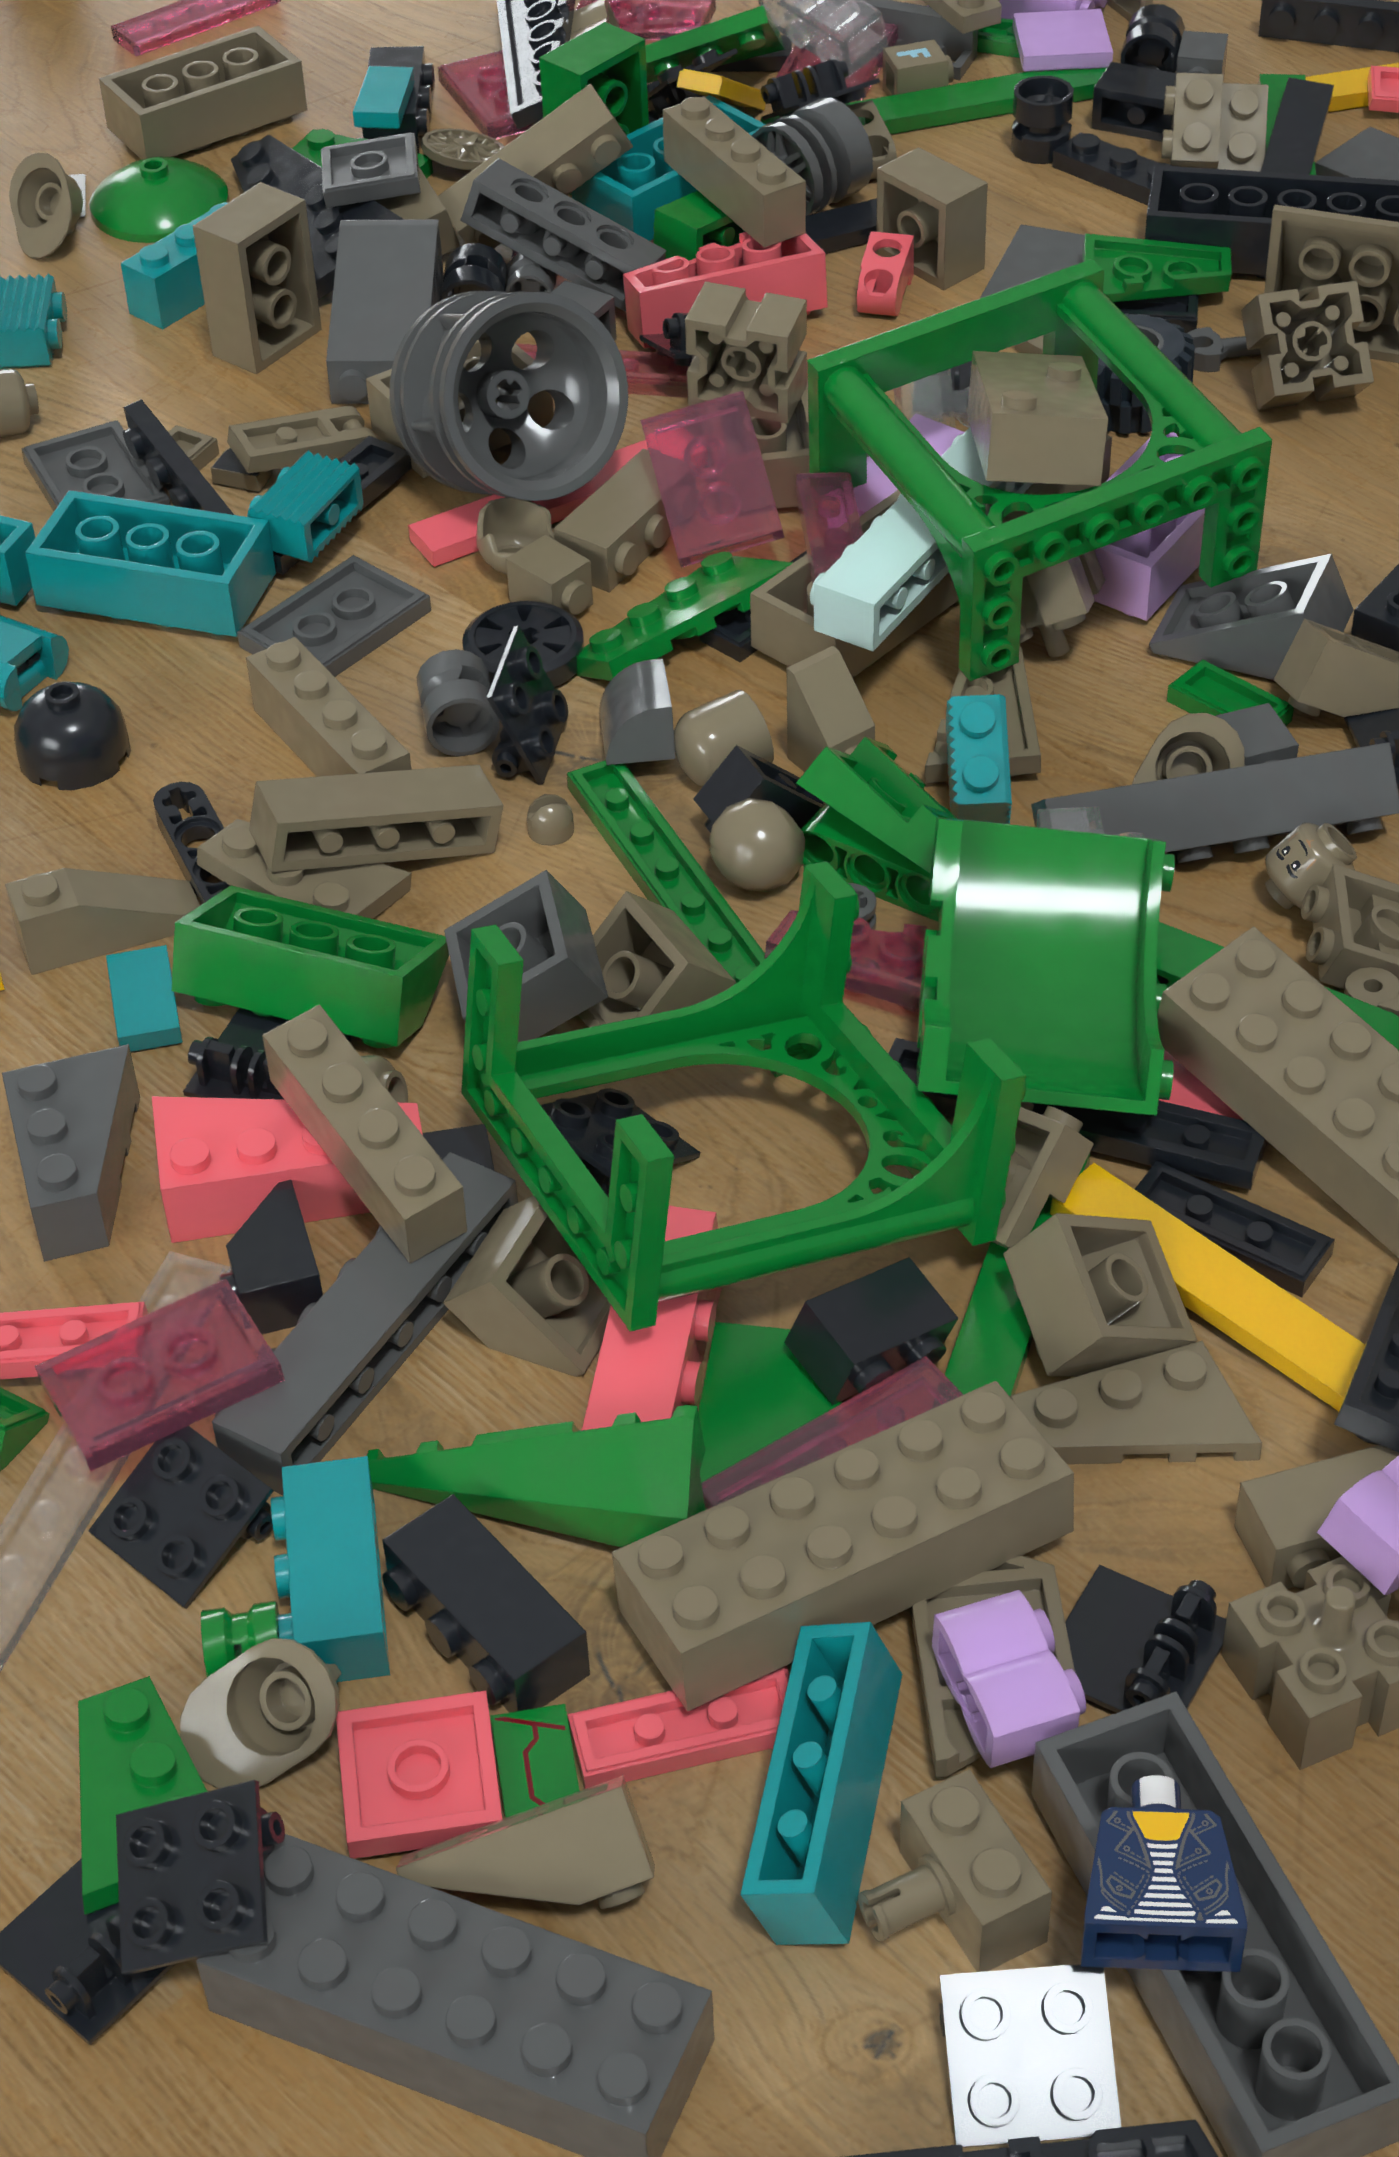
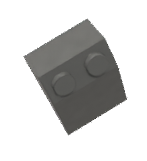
[1149,554,1354,680]

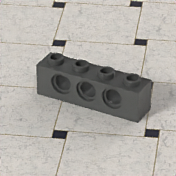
[460,158,667,312]

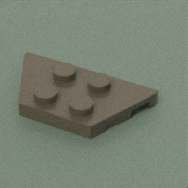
[910,1555,1075,1777]

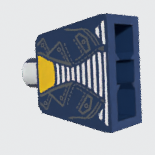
[1081,1775,1247,1972]

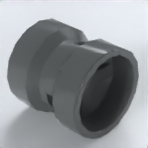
[505,253,558,293]

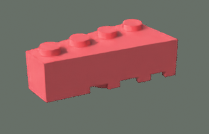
[623,232,828,349]
[152,1096,423,1243]
[582,1206,723,1430]

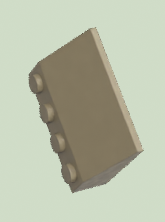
[1264,205,1399,363]

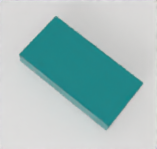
[353,66,415,129]
[106,945,183,1052]

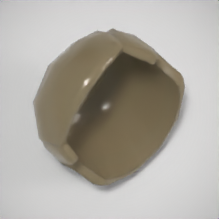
[476,497,554,575]
[709,798,805,892]

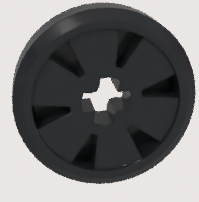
[462,601,584,687]

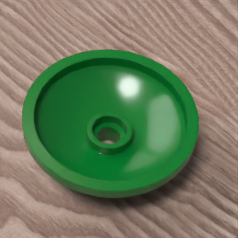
[89,157,229,243]

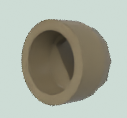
[527,794,574,845]

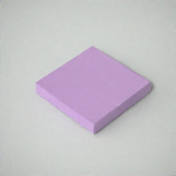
[1013,9,1113,72]

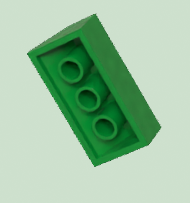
[171,885,449,1048]

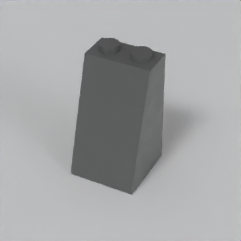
[326,219,444,404]

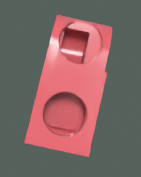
[857,231,914,316]

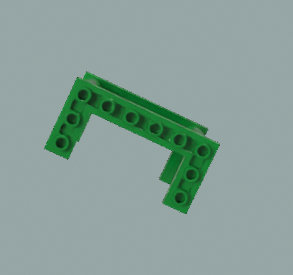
[807,259,1272,681]
[461,861,1026,1332]

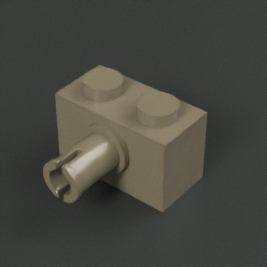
[858,1769,1052,1972]

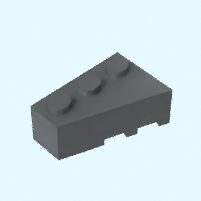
[2,1044,140,1262]

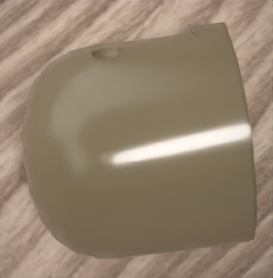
[674,690,774,787]

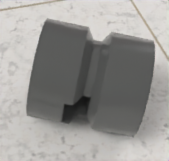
[416,649,500,757]

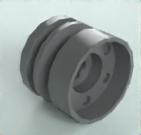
[752,98,873,216]

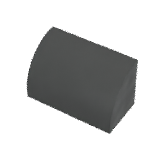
[599,659,675,765]

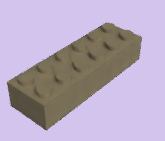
[1157,926,1399,1258]
[612,1381,1074,1712]

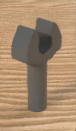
[1187,327,1261,372]

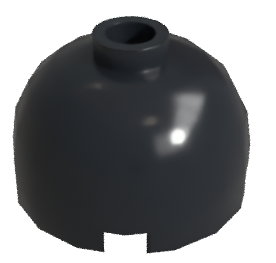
[14,681,131,791]

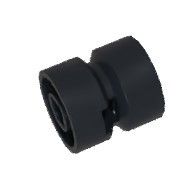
[1120,4,1185,73]
[1011,76,1074,164]
[439,243,508,302]

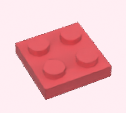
[336,1691,502,1859]

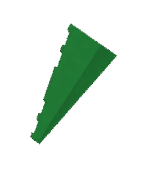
[796,737,957,873]
[367,1405,706,1548]

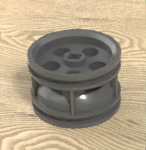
[389,291,628,501]

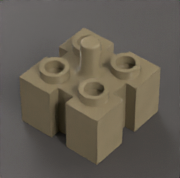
[1241,280,1374,410]
[685,281,807,424]
[1020,550,1106,658]
[1221,1556,1399,1770]

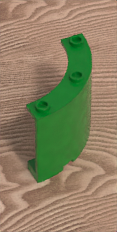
[916,817,1175,1116]

